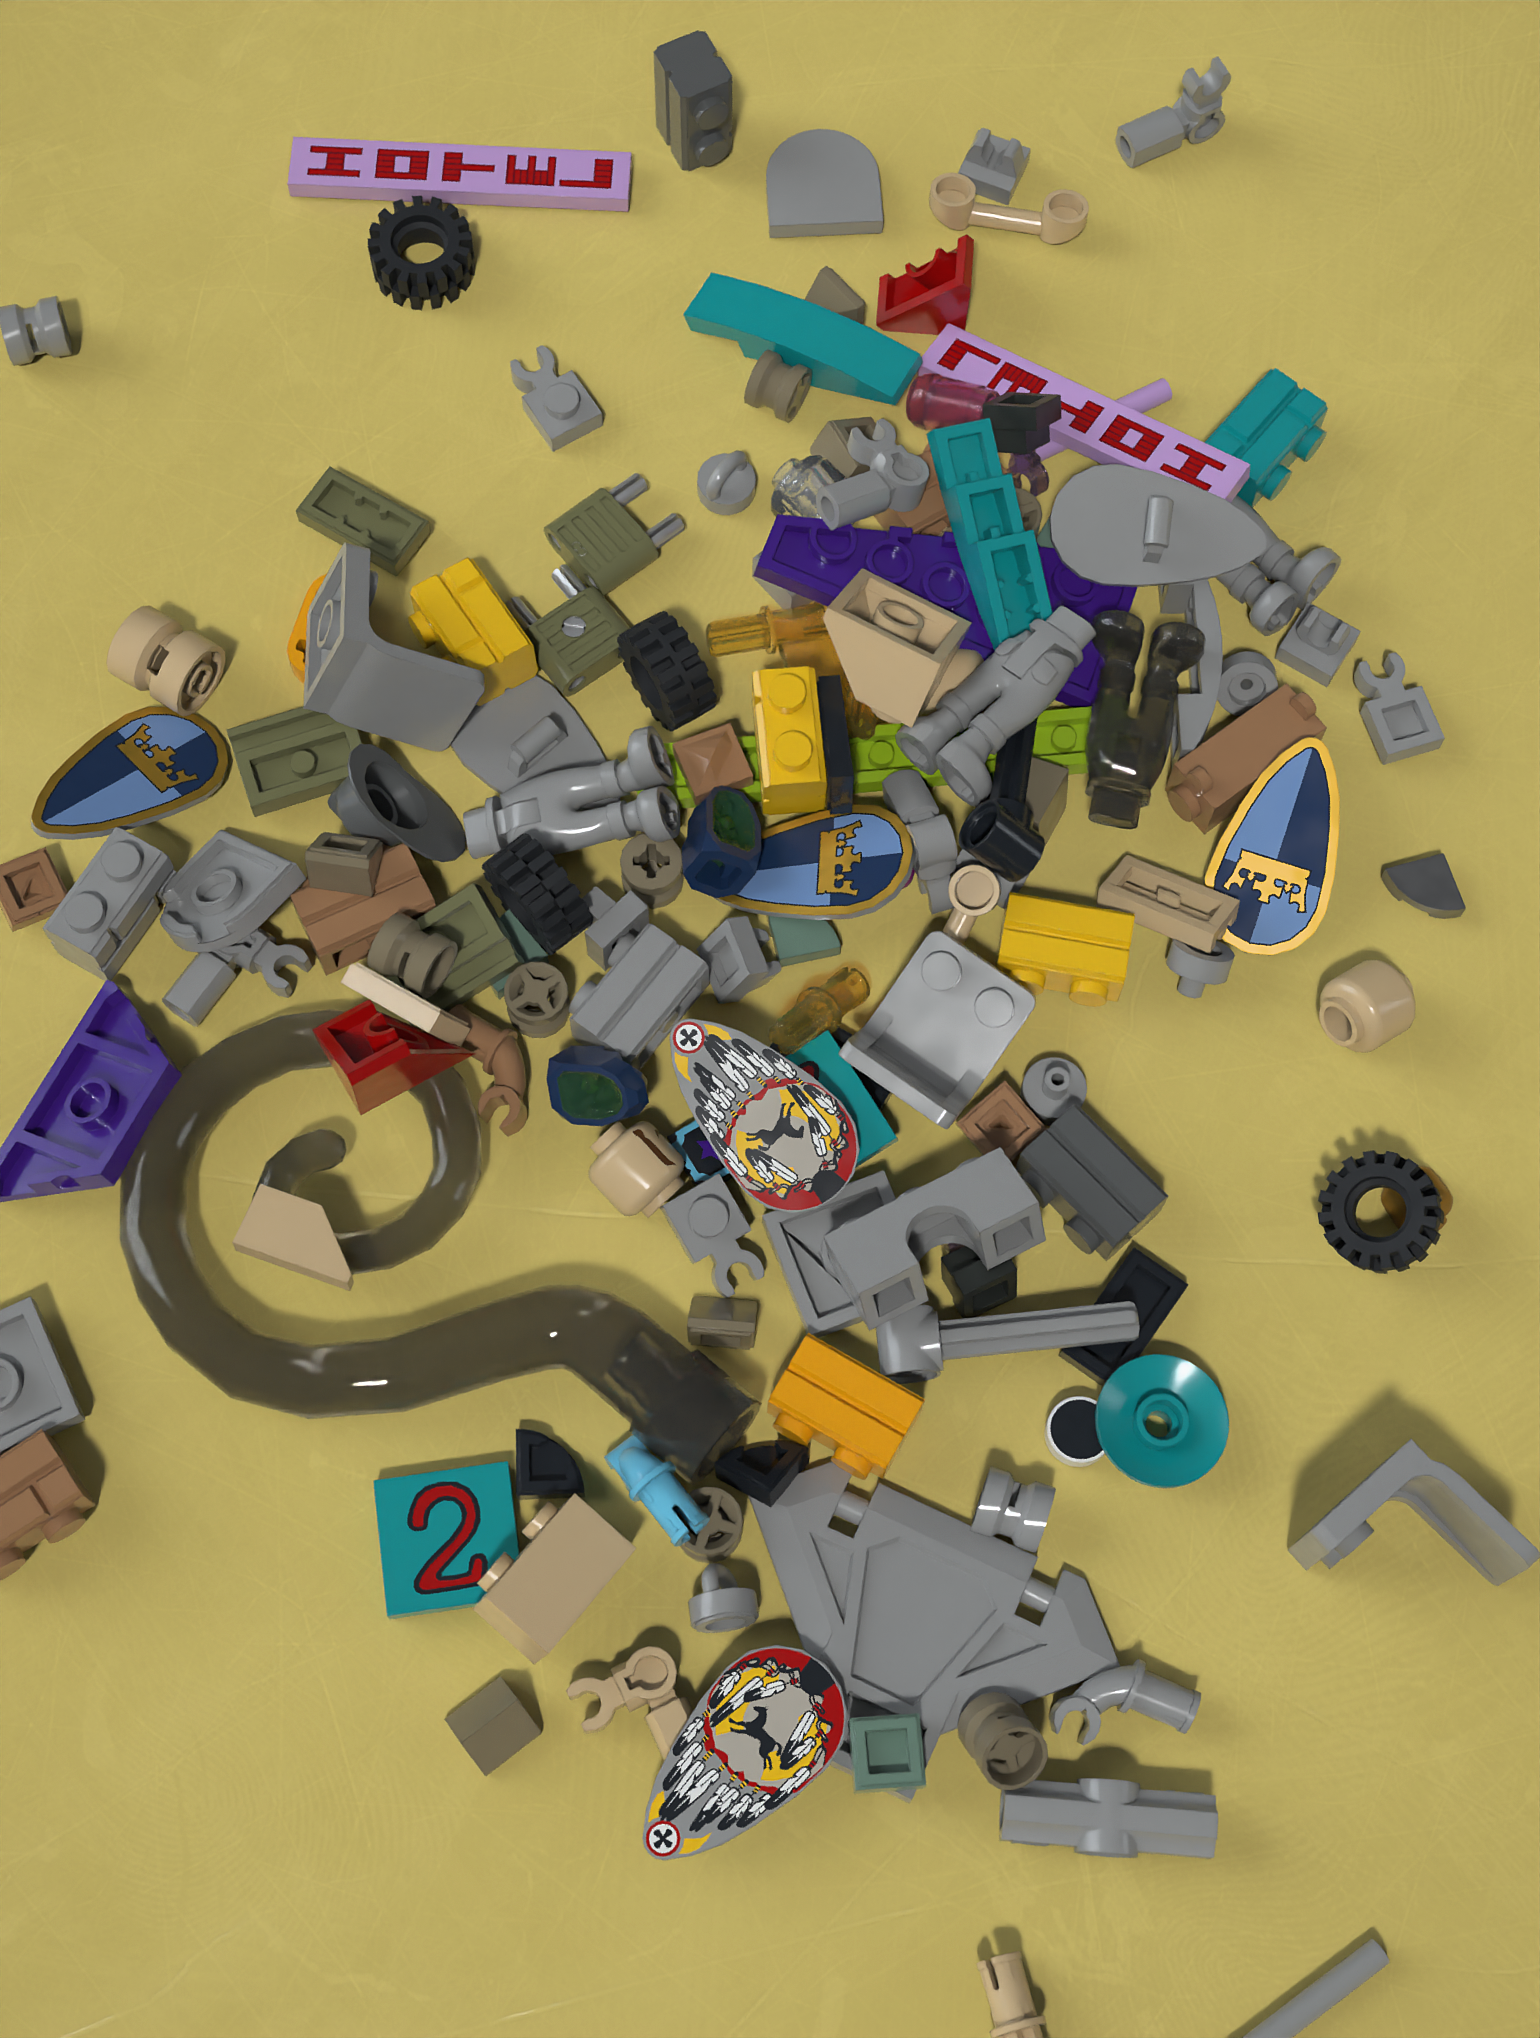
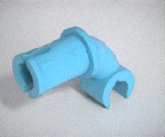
[604,1434,710,1547]

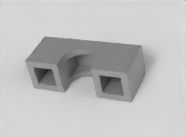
[823,1147,1046,1331]

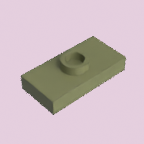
[296,466,430,576]

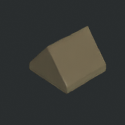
[305,832,383,897]
[445,1676,542,1777]

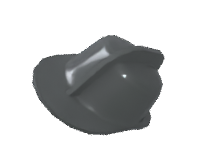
[327,744,466,862]

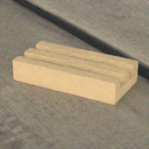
[1096,855,1240,954]

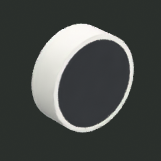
[1044,1396,1105,1467]

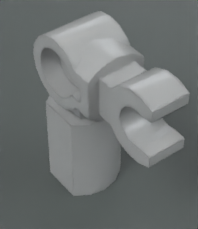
[1115,56,1231,168]
[816,418,929,530]
[882,769,958,914]
[162,927,312,1027]

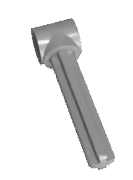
[876,1301,1140,1384]

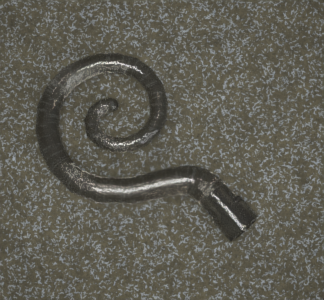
[120,1009,762,1485]

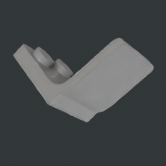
[303,542,485,752]
[838,931,1036,1129]
[1288,1439,1540,1586]

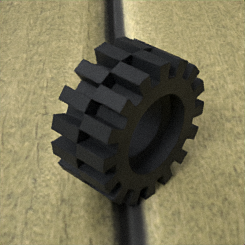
[367,196,476,310]
[482,833,593,955]
[1318,1150,1444,1274]

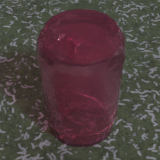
[906,373,1000,431]

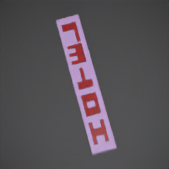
[287,137,632,212]
[917,323,1250,503]

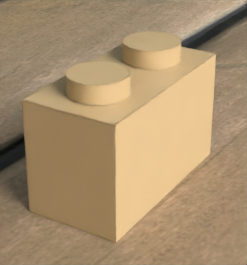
[473,1493,637,1664]

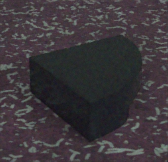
[516,1429,585,1500]
[715,1440,809,1508]

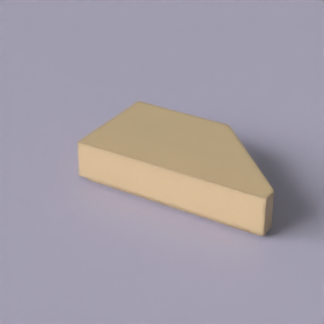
[341,962,471,1047]
[232,1184,354,1291]

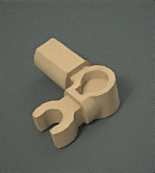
[566,1646,694,1761]

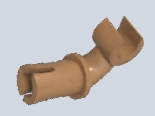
[449,1004,527,1136]

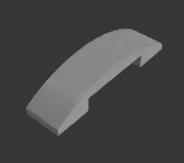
[1158,579,1223,768]

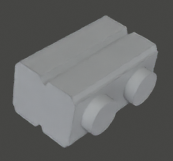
[42,827,176,981]
[569,923,709,1070]

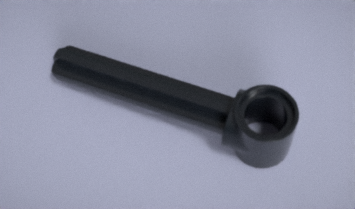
[959,717,1045,882]

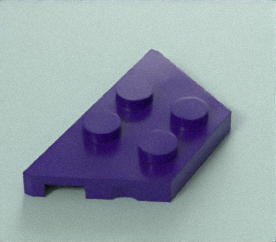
[0,980,182,1202]

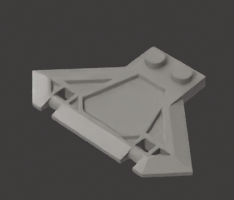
[748,1462,1120,1804]

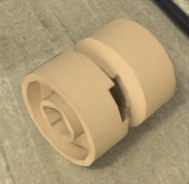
[106,605,226,716]

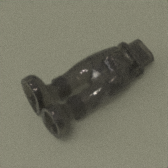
[1085,610,1206,829]

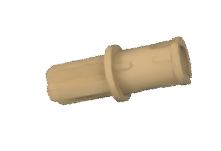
[976,1951,1046,2038]

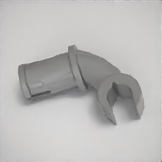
[1049,1659,1201,1746]

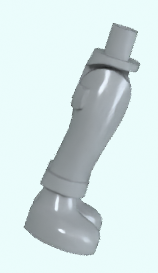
[1215,495,1341,636]
[895,606,1096,807]
[463,726,680,859]

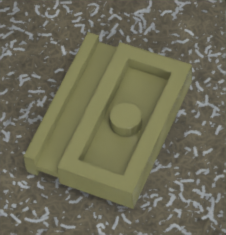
[227,707,362,817]
[369,883,526,1029]

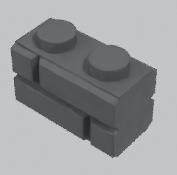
[653,30,732,171]
[1015,1104,1169,1261]

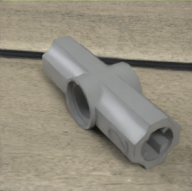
[999,1778,1218,1859]

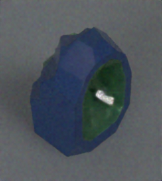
[681,785,761,898]
[546,1045,649,1127]

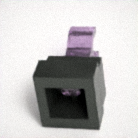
[982,392,1062,497]
[941,1243,1017,1318]

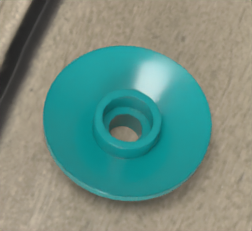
[1095,1354,1229,1488]

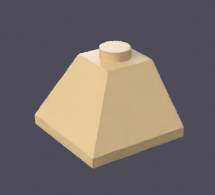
[823,568,971,728]

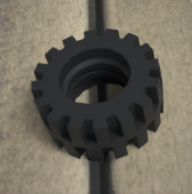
[617,611,717,731]

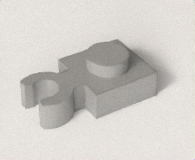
[510,345,603,452]
[1354,652,1445,765]
[660,1174,764,1298]

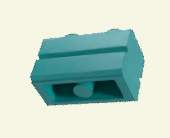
[1204,368,1328,508]

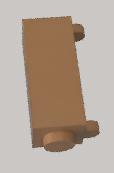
[1165,683,1327,835]

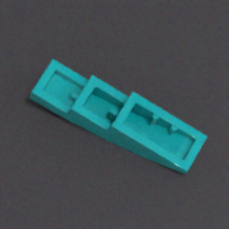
[683,272,923,406]
[926,418,1052,650]

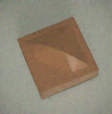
[672,723,753,805]
[0,847,68,932]
[955,1081,1047,1161]

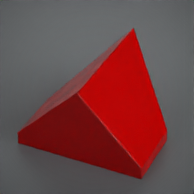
[876,234,974,335]
[312,999,476,1115]

